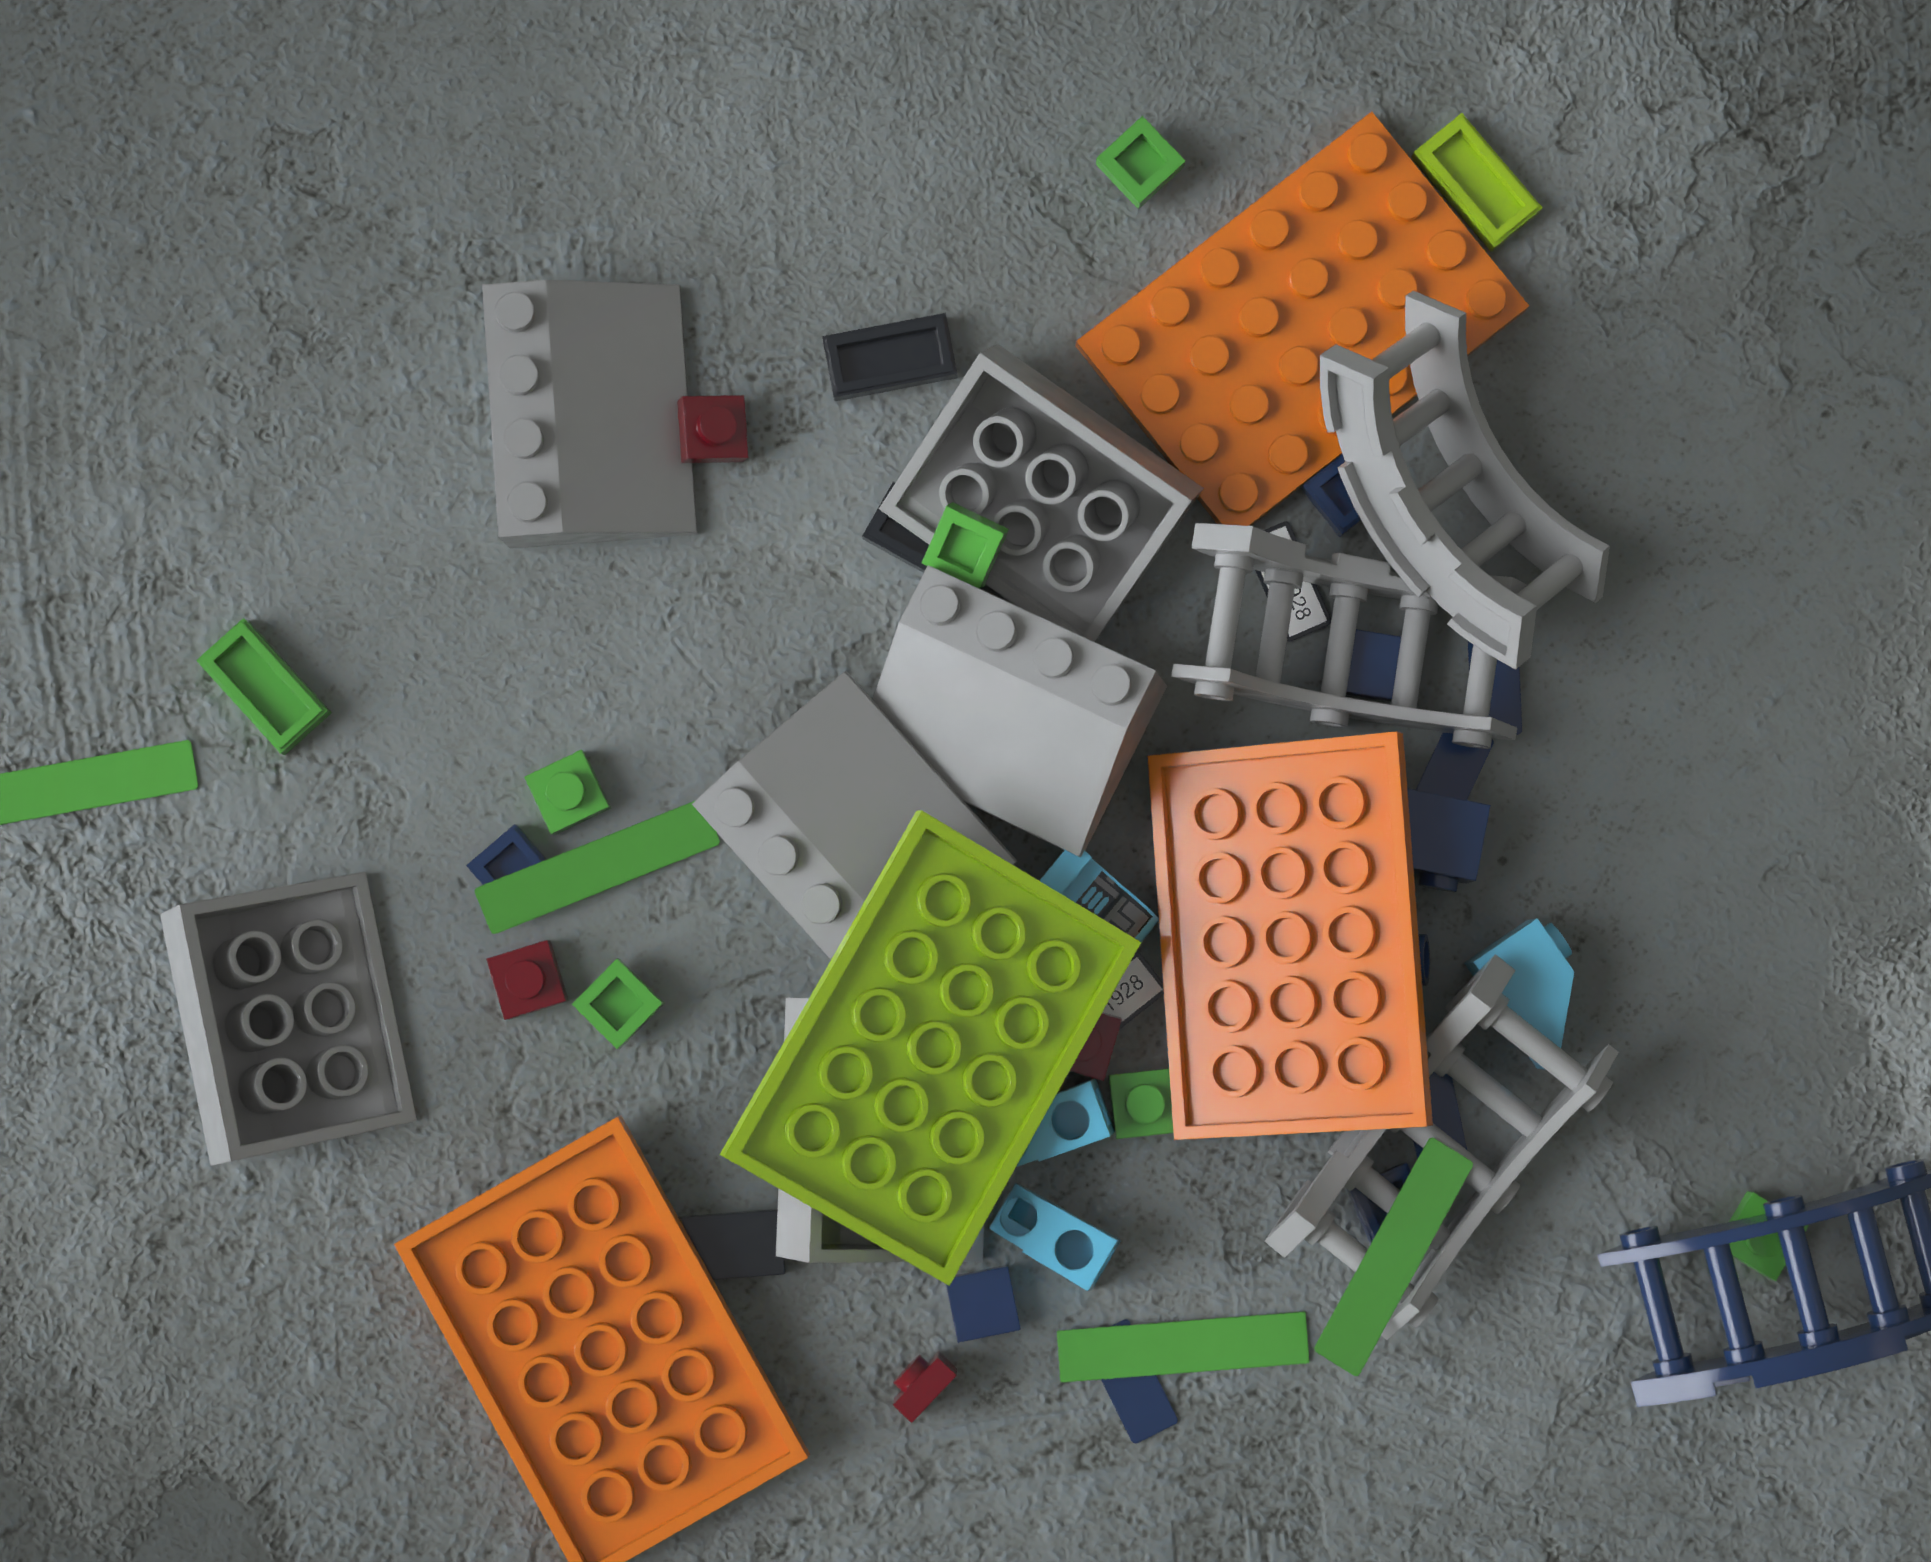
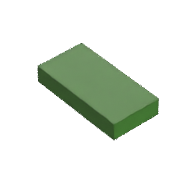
[196,618,332,755]

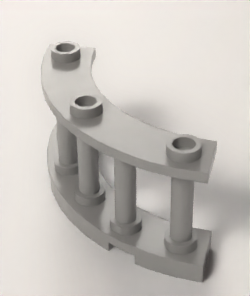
[1320,291,1610,670]
[1171,523,1527,749]
[1264,954,1619,1340]

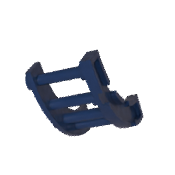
[1597,1159,1931,1407]

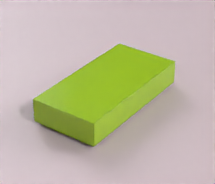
[1411,113,1543,252]

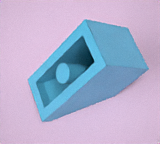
[1464,918,1575,1069]

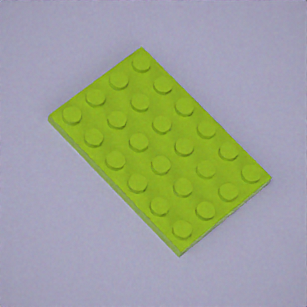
[720,810,1141,1286]

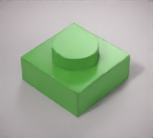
[1096,116,1186,210]
[922,502,1009,589]
[524,749,611,835]
[572,958,665,1049]
[1108,1068,1173,1139]
[1729,1191,1809,1281]

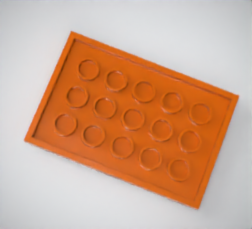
[1075,111,1529,526]
[1148,731,1433,1140]
[394,1115,810,1562]

